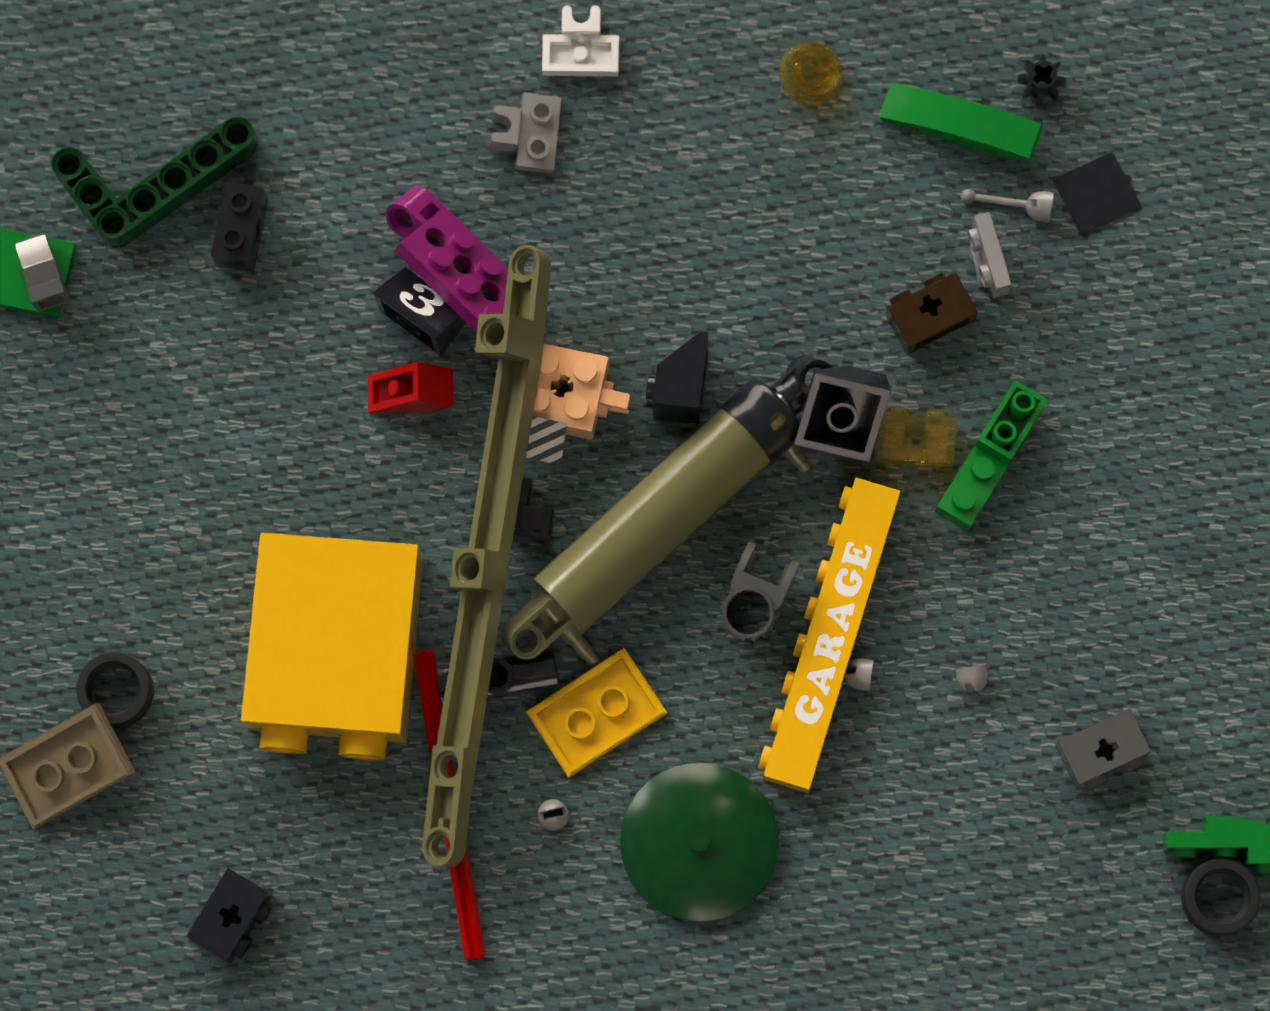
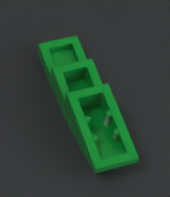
[879,82,1043,161]

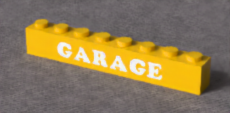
[758,477,900,793]

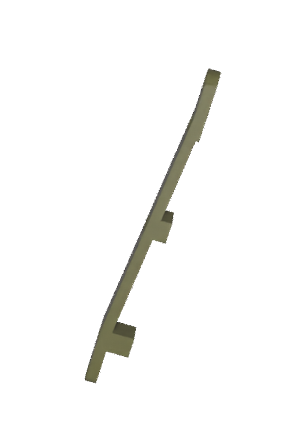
[422,245,551,868]

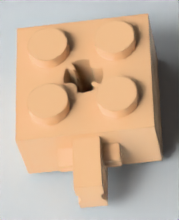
[533,344,631,439]

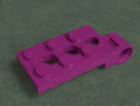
[386,186,508,332]

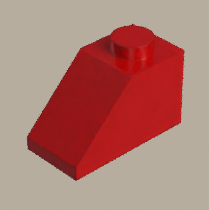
[368,362,454,413]

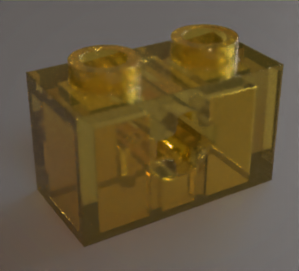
[874,407,957,471]

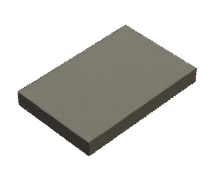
[0,703,136,829]

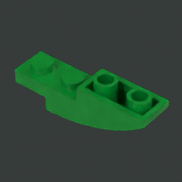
[934,380,1048,532]
[1162,816,1270,874]

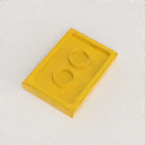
[526,648,667,778]

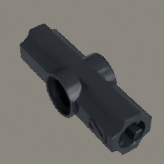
[437,651,559,705]

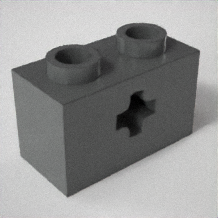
[1055,709,1151,791]

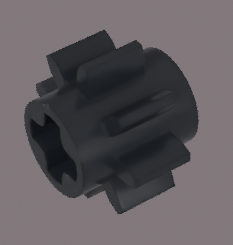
[1017,55,1066,106]

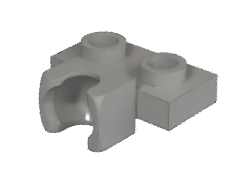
[488,92,561,173]
[968,212,1011,298]

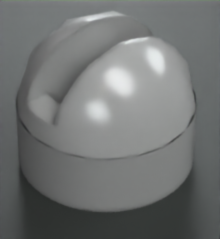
[845,658,874,691]
[955,663,988,693]
[537,799,569,831]

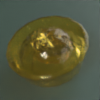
[779,42,842,106]

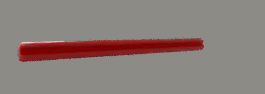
[413,650,486,961]

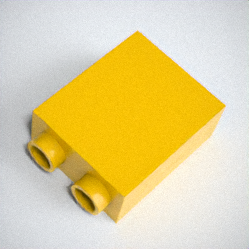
[241,533,424,760]

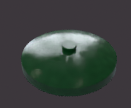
[620,763,779,922]

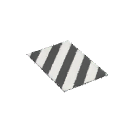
[526,416,567,465]

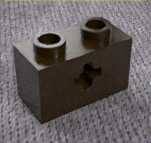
[885,272,978,355]

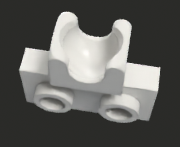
[542,5,619,77]

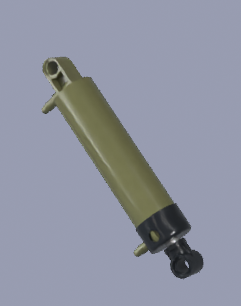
[500,355,832,666]

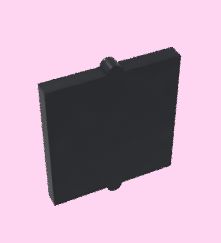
[1053,151,1141,235]

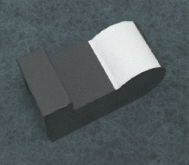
[15,233,71,312]

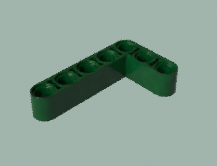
[51,116,258,248]

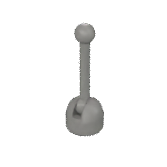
[961,189,1054,223]

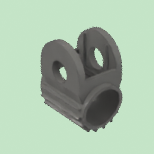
[720,541,801,642]

